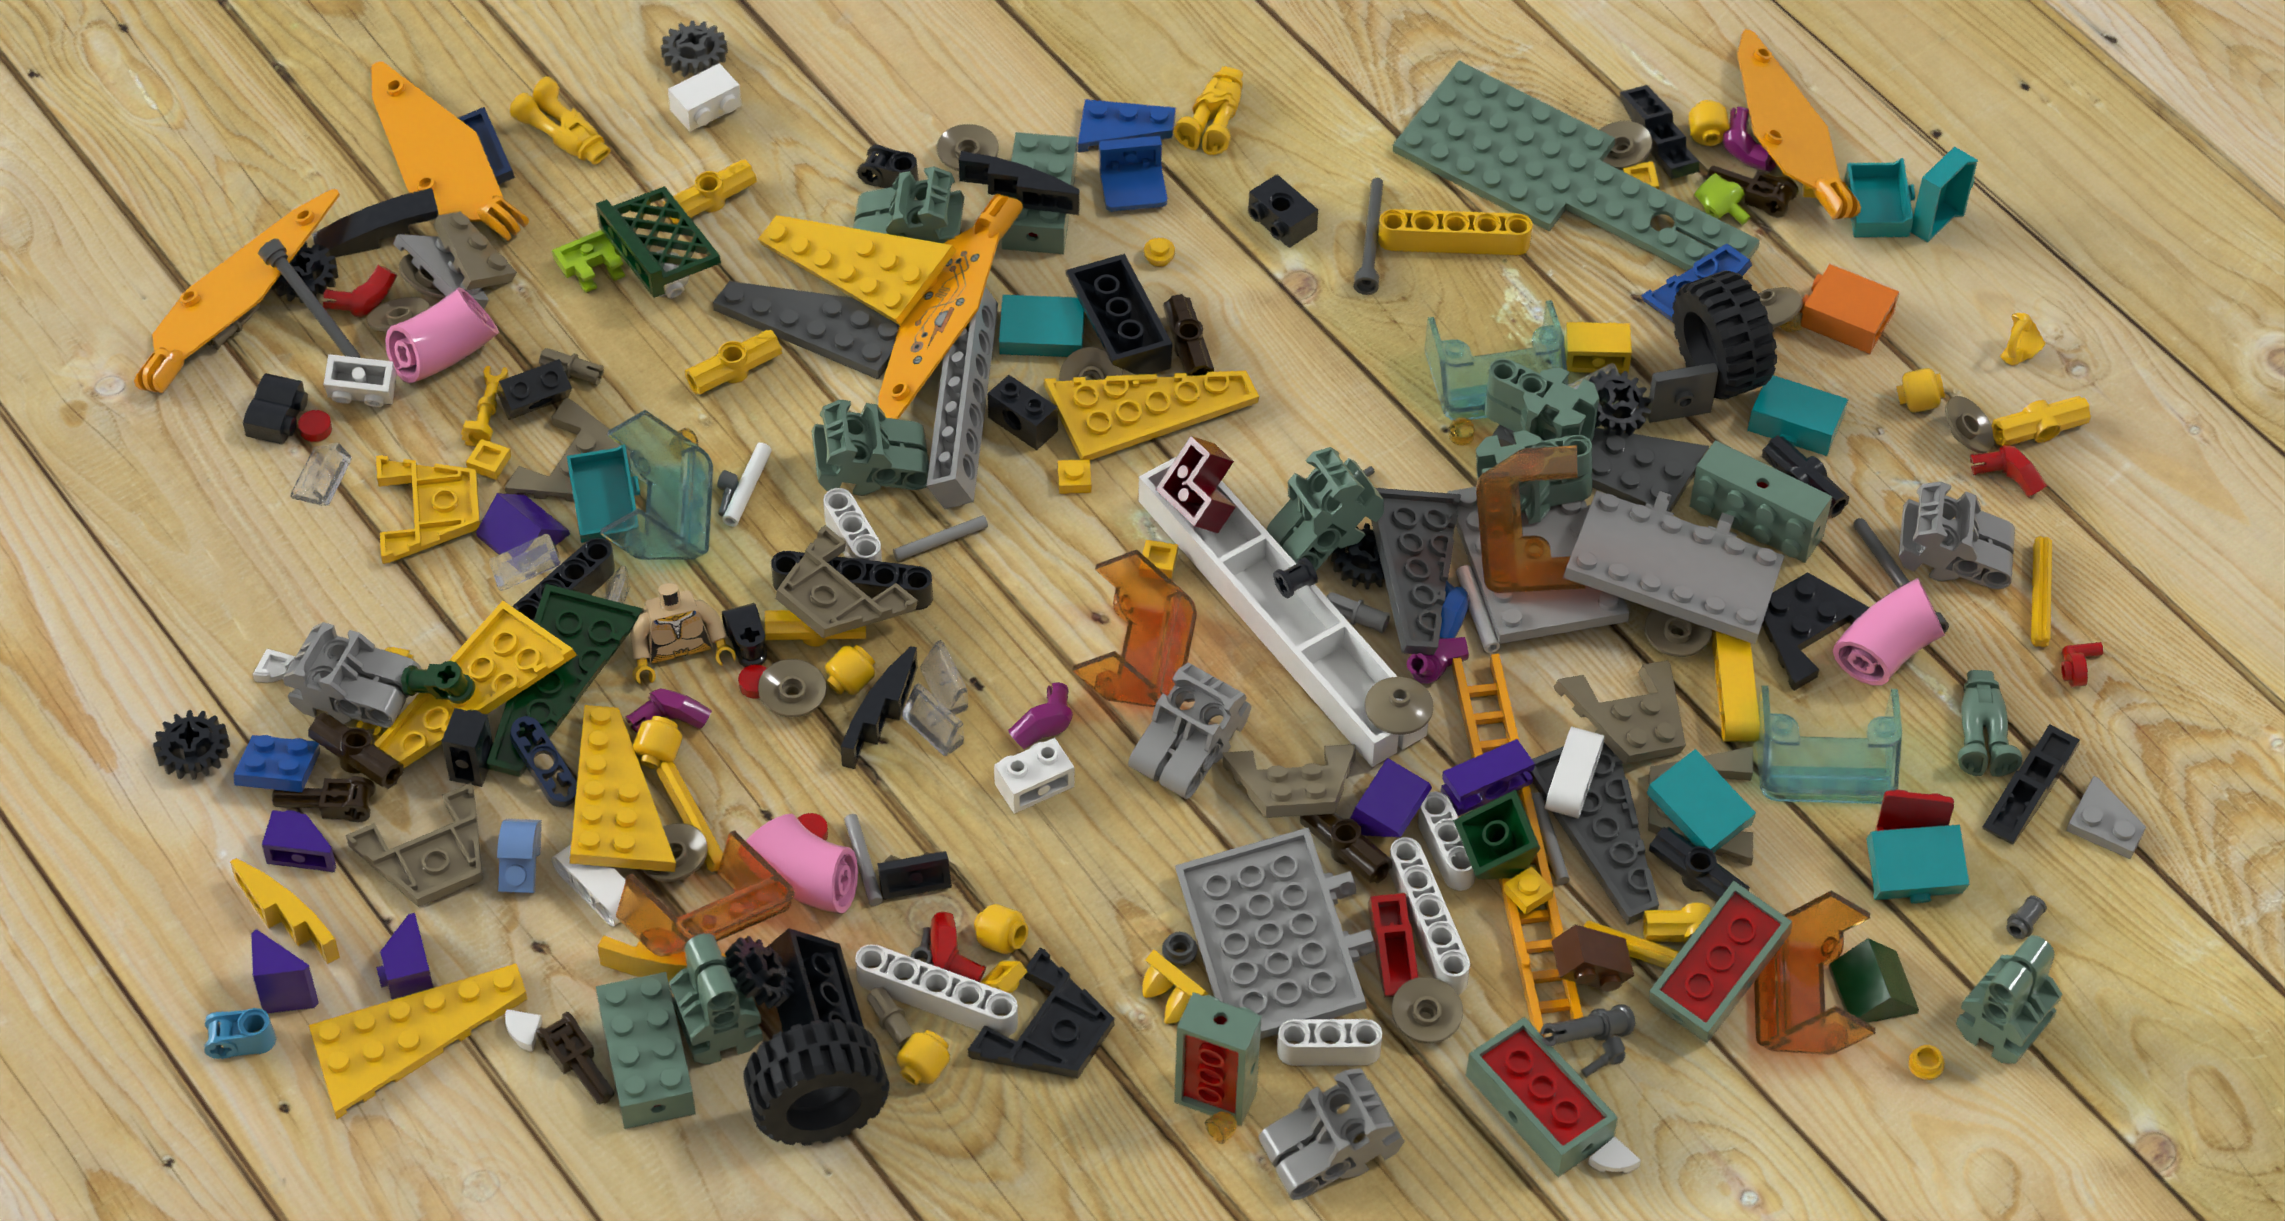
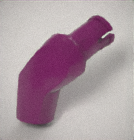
[1723,107,1777,172]
[1407,637,1469,684]
[1008,682,1073,749]
[625,688,712,734]

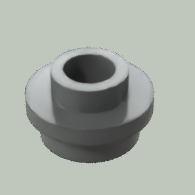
[1162,932,1197,966]

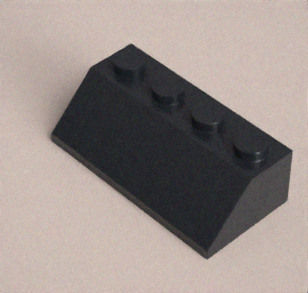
[1066,254,1172,375]
[765,928,864,1033]

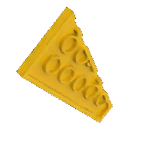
[758,215,956,325]
[1043,370,1259,460]
[374,601,577,768]
[569,705,676,872]
[309,963,527,1120]

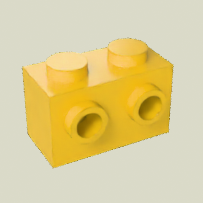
[1564,322,1632,373]

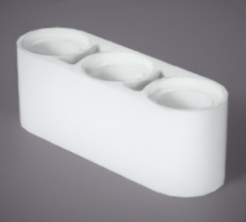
[823,488,882,562]
[1545,727,1605,819]
[1418,791,1475,891]
[551,844,642,927]
[1277,1019,1382,1066]

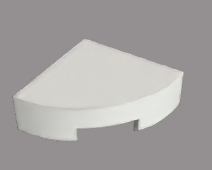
[253,649,296,683]
[505,1009,542,1052]
[1588,1137,1641,1173]

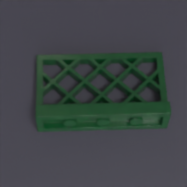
[596,186,721,298]

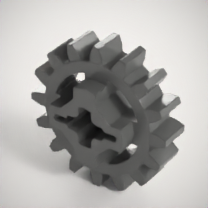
[661,21,728,77]

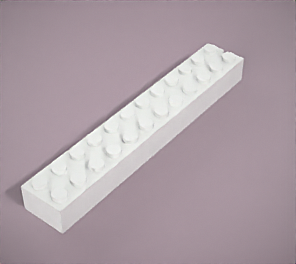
[1138,456,1428,767]

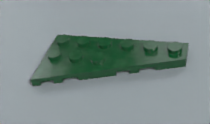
[486,584,644,777]

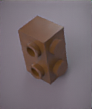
[1551,924,1634,992]

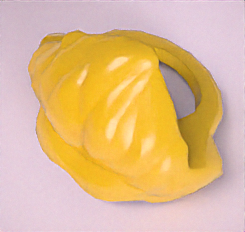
[2000,313,2046,365]

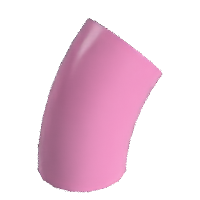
[385,287,499,383]
[1833,578,1945,685]
[740,814,858,914]

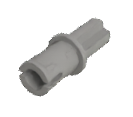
[1326,592,1390,633]

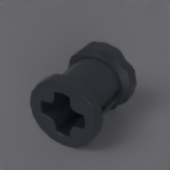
[1273,557,1318,598]

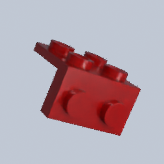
[1875,790,1954,831]

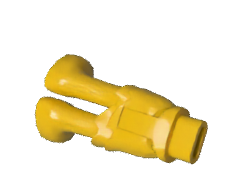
[1173,66,1243,155]
[510,77,611,165]

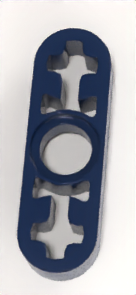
[510,716,577,807]

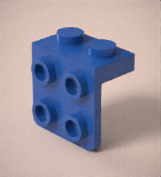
[1099,136,1167,212]

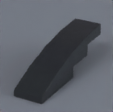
[1620,85,1700,179]
[959,151,1080,215]
[312,188,439,257]
[841,646,918,769]
[1983,724,2080,845]

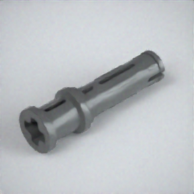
[1540,1004,1635,1046]

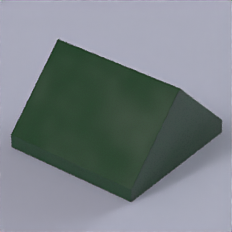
[1453,790,1541,879]
[1829,938,1919,1026]

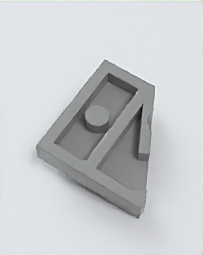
[2066,776,2146,860]

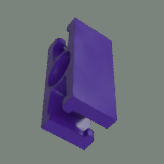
[1441,739,1535,816]

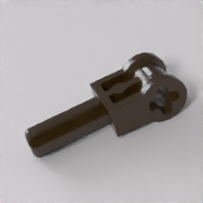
[1707,166,1799,218]
[272,776,376,822]
[536,1012,615,1104]

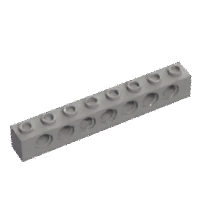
[927,286,998,509]

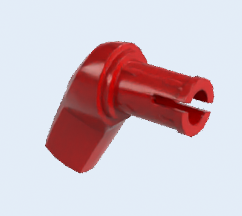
[323,265,398,317]
[1970,445,2047,497]
[930,912,986,982]

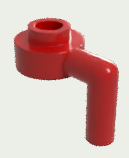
[2061,642,2103,687]

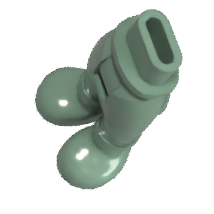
[1957,670,2022,777]

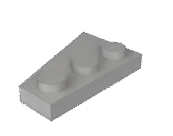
[393,234,489,309]

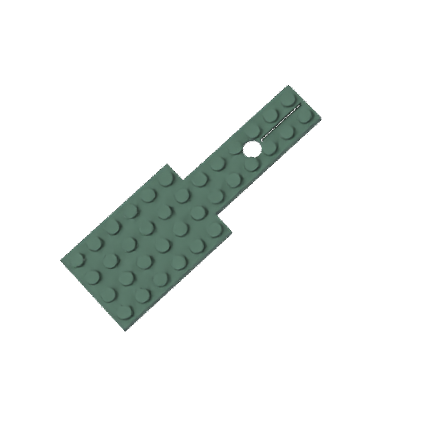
[1393,61,1760,271]

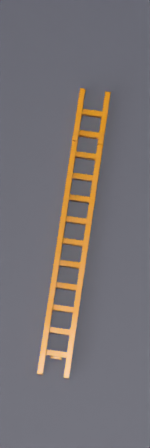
[1452,654,1583,1037]

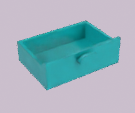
[1911,146,1978,243]
[1844,158,1915,237]
[999,295,1085,357]
[1747,375,1848,456]
[567,444,640,543]
[1647,749,1756,853]
[1866,825,1970,904]

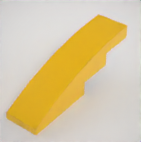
[230,858,340,964]
[597,935,726,983]

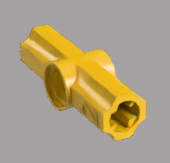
[663,159,757,224]
[685,330,782,395]
[1991,396,2091,446]
[765,610,866,647]
[1643,903,1711,945]

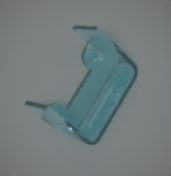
[1425,300,1569,421]
[600,410,713,560]
[1757,685,1902,804]

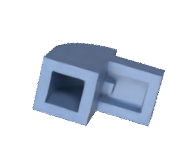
[497,819,542,893]

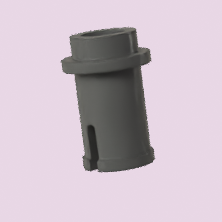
[2007,895,2047,939]

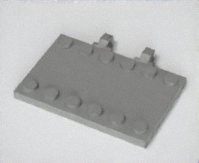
[1447,486,1629,644]
[1563,490,1784,644]
[1175,827,1376,1039]

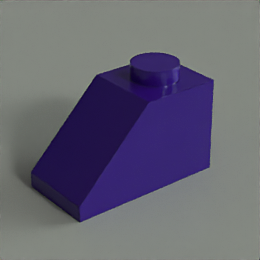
[262,810,336,872]
[376,913,433,999]

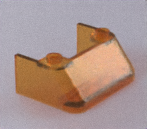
[1476,445,1586,593]
[1072,549,1197,708]
[616,830,794,956]
[1754,890,1876,1055]

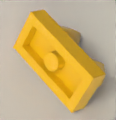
[1142,949,1209,1024]

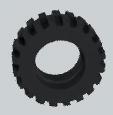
[1672,270,1777,400]
[743,1019,890,1146]

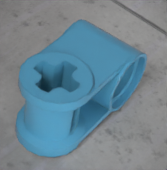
[204,1008,277,1059]

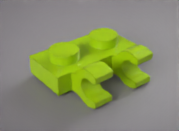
[552,230,625,293]

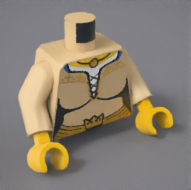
[630,583,736,684]

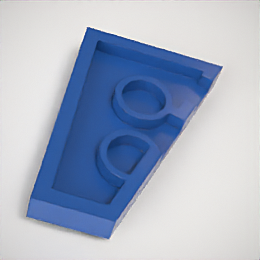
[1078,99,1176,152]
[1641,243,1752,322]

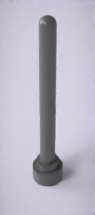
[1354,178,1383,295]
[258,238,360,358]
[1853,518,1949,633]

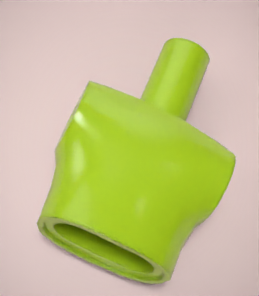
[1694,173,1751,225]

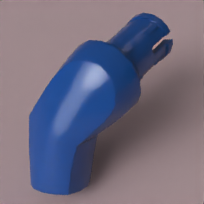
[1439,581,1469,639]

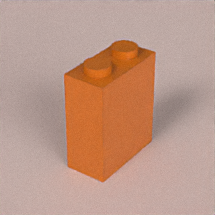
[1799,264,1899,354]

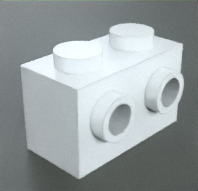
[668,63,741,132]
[324,354,397,407]
[994,738,1074,814]

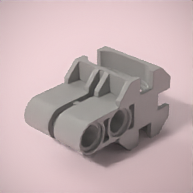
[1899,481,2015,589]
[283,622,422,728]
[1128,662,1251,799]
[1258,1068,1405,1200]

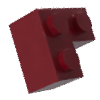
[1155,436,1236,533]

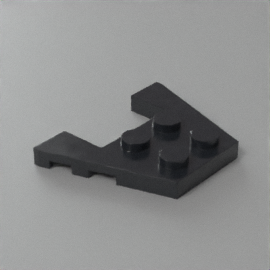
[1762,572,1870,691]
[968,947,1114,1078]

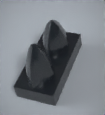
[877,851,952,900]

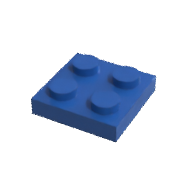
[233,735,320,792]

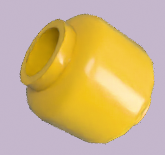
[1688,100,1730,146]
[1896,368,1946,413]
[825,645,875,695]
[633,716,682,769]
[974,904,1028,954]
[897,1030,950,1085]

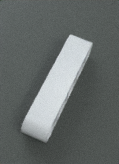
[1389,837,1470,994]
[855,944,1018,1037]

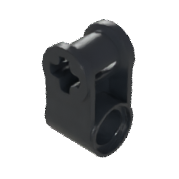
[857,145,919,188]
[721,603,767,667]

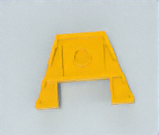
[376,455,480,564]

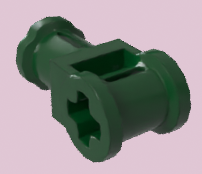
[401,661,475,704]

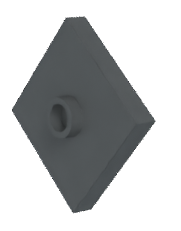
[1647,363,1718,423]

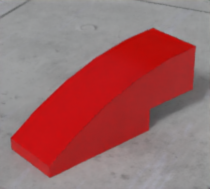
[1368,893,1418,997]

